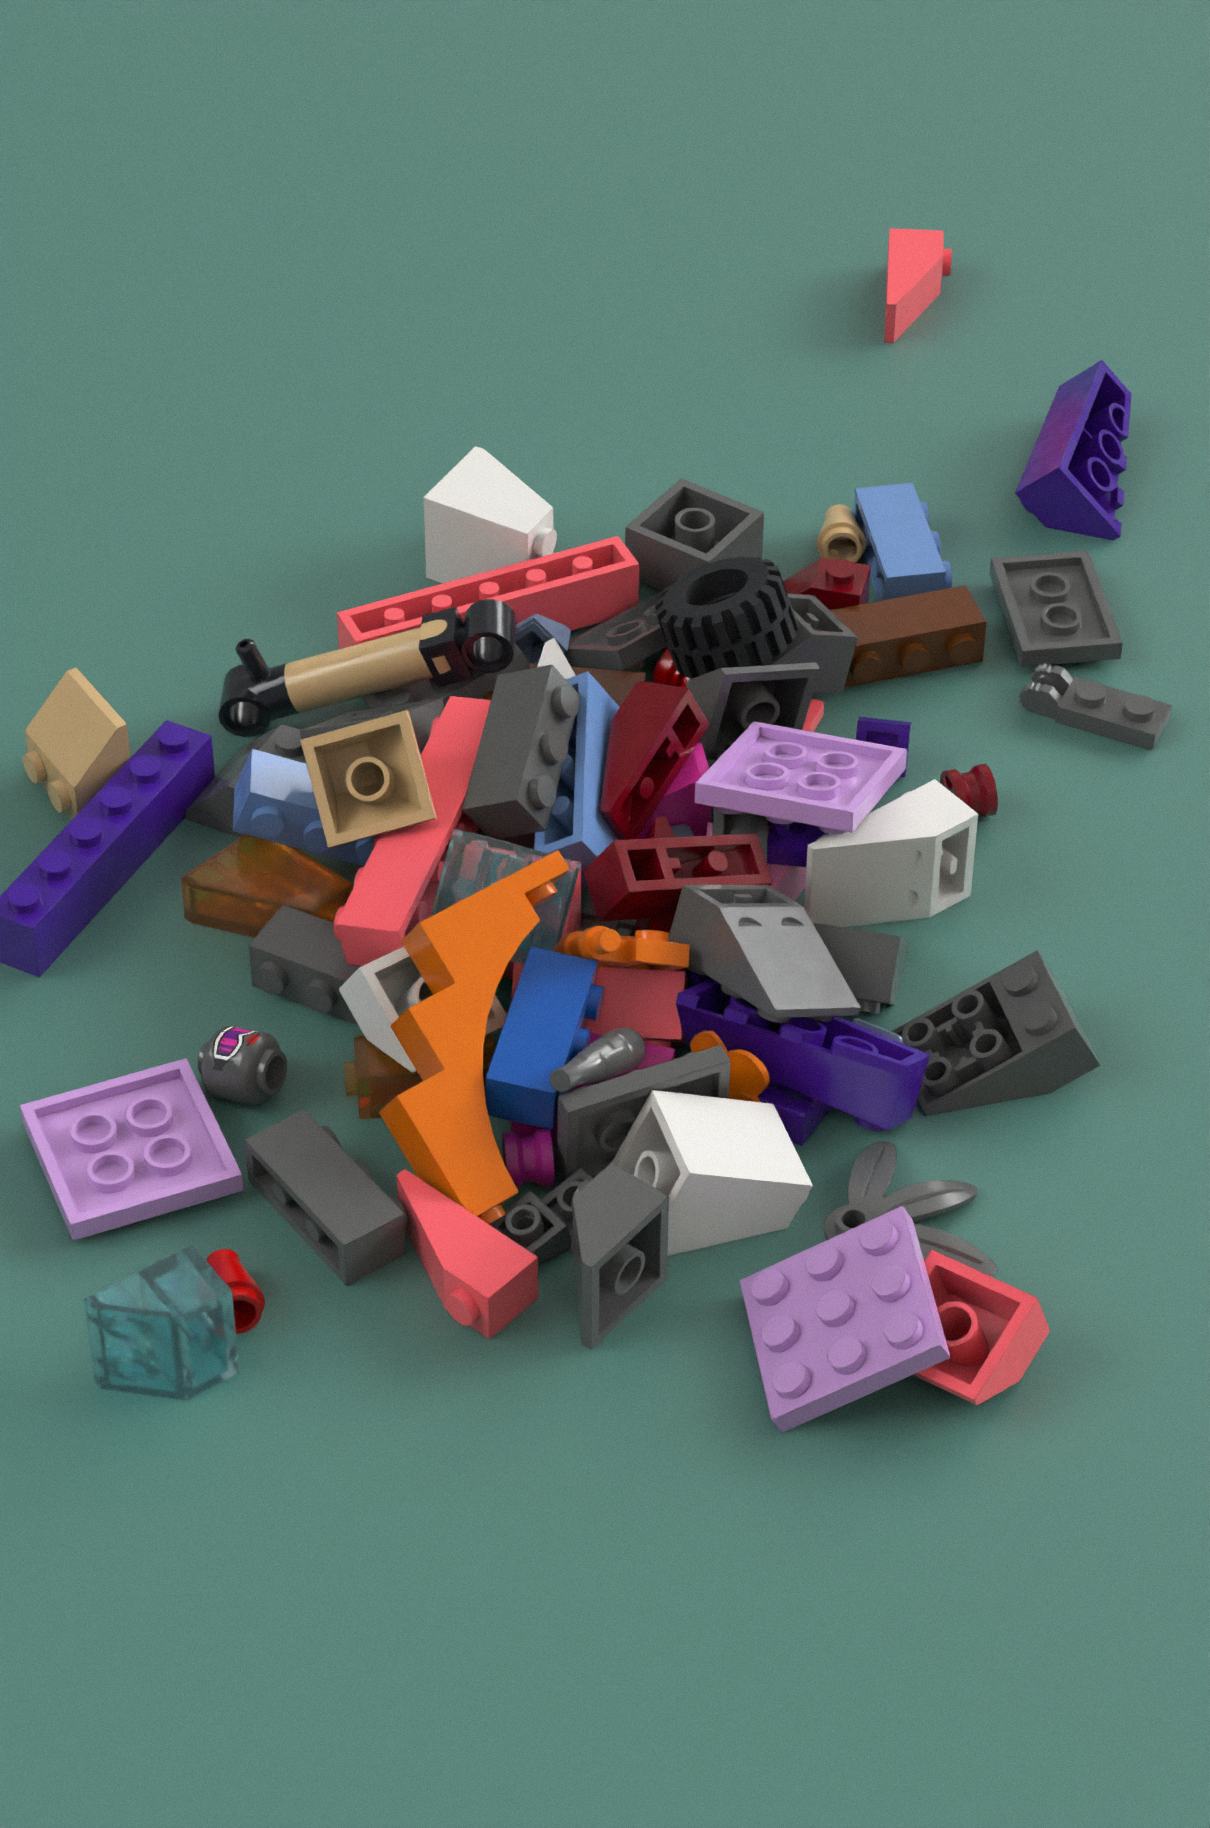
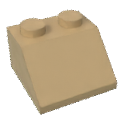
[22,668,131,820]

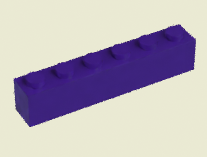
[0,720,215,978]

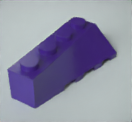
[1015,360,1132,541]
[676,979,930,1131]

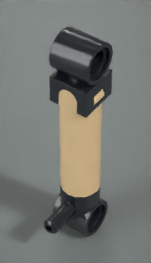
[218,599,517,737]

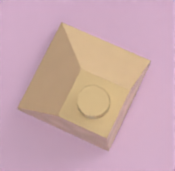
[300,710,437,848]

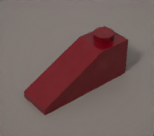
[600,680,710,840]
[584,833,773,922]

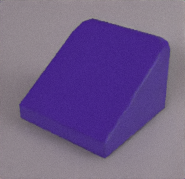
[758,1085,830,1146]

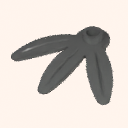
[824,1141,996,1276]

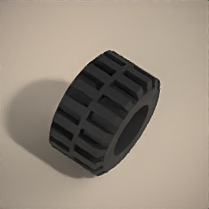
[655,556,798,679]

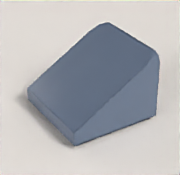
[515,613,571,664]

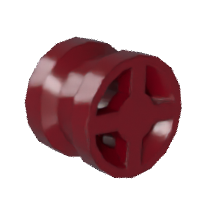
[940,764,998,818]

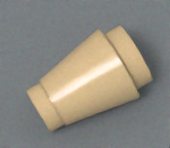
[817,504,866,563]

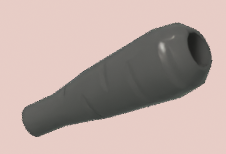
[550,1027,646,1092]

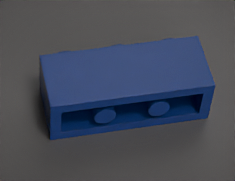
[485,946,605,1130]

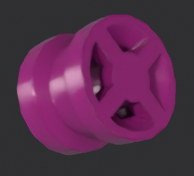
[502,1129,555,1189]

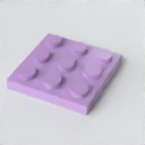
[695,721,907,834]
[20,1058,243,1241]
[740,1206,951,1433]

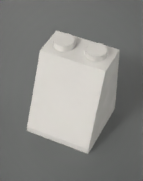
[423,446,557,583]
[612,1090,813,1256]

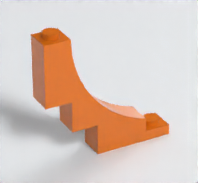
[379,850,570,1224]

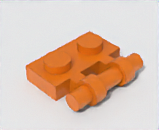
[554,926,690,971]

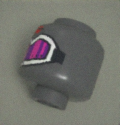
[198,1026,287,1106]

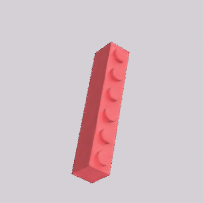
[337,536,639,649]
[334,696,491,966]

